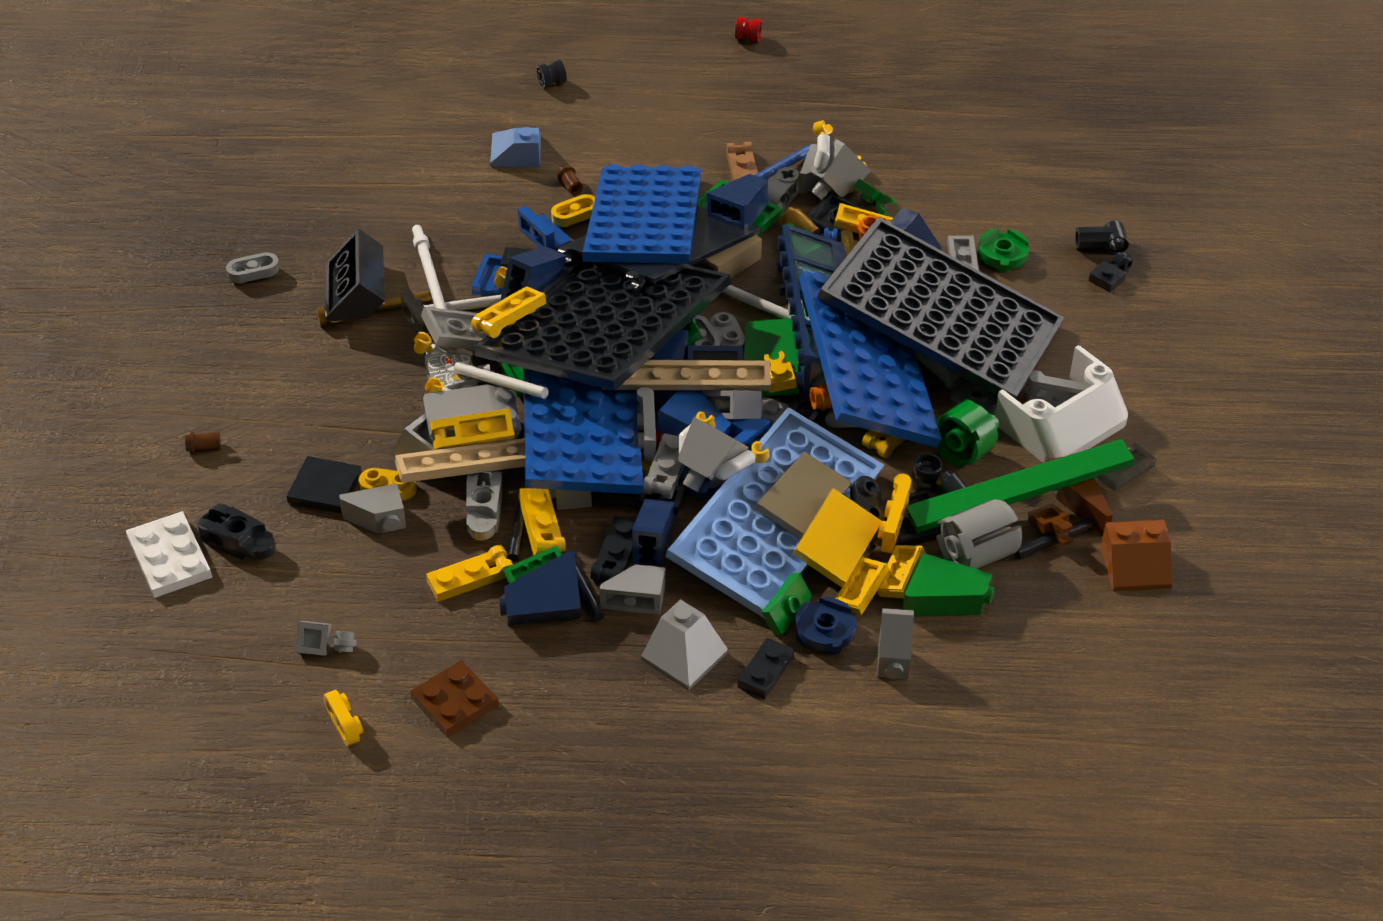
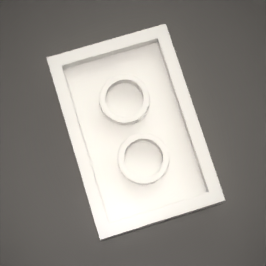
[126,511,212,598]

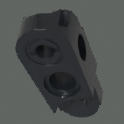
[197,503,276,560]

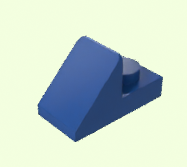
[728,419,771,451]

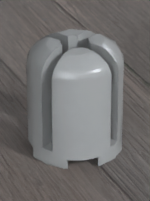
[936,499,1022,569]

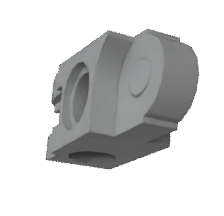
[466,471,503,540]

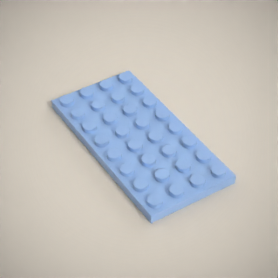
[666,407,884,619]

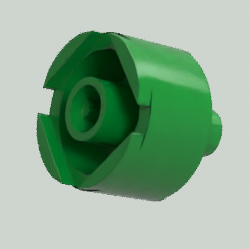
[935,400,999,467]

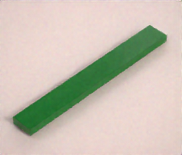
[906,439,1134,533]

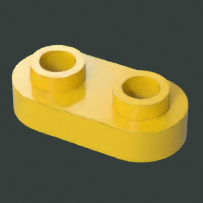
[551,195,595,227]
[359,468,417,500]
[323,689,363,747]

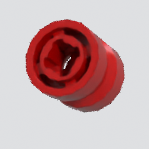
[735,16,762,42]

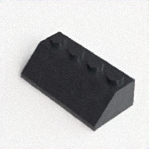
[325,228,385,321]

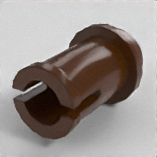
[557,165,583,195]
[185,431,221,454]

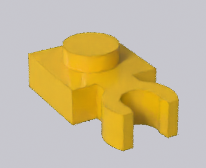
[764,351,797,393]

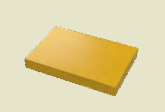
[792,488,881,587]

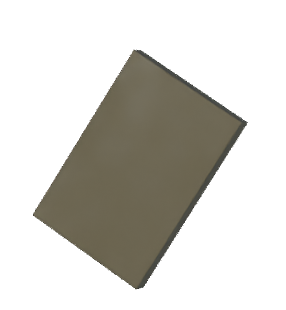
[755,451,852,539]

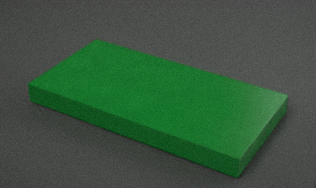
[744,318,799,397]

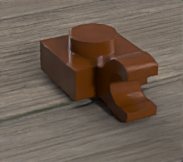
[1028,503,1073,546]

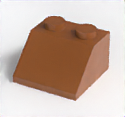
[1101,520,1173,591]

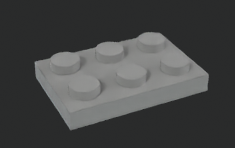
[421,306,487,351]

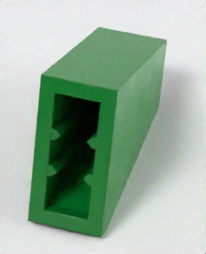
[903,553,995,616]

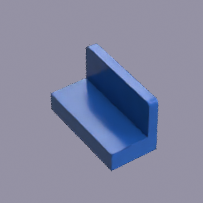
[517,205,571,251]

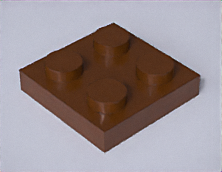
[410,660,499,738]

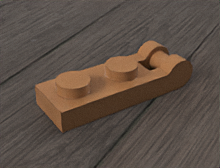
[726,141,758,181]

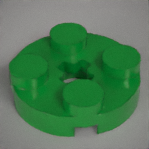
[977,229,1029,273]

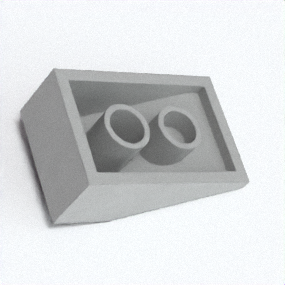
[423,385,522,444]

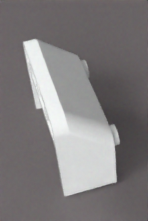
[995,345,1128,463]

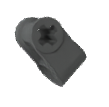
[768,167,799,211]

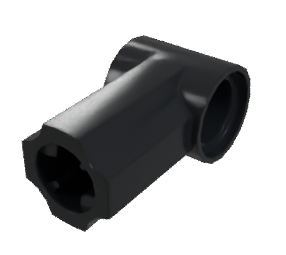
[1075,221,1129,255]

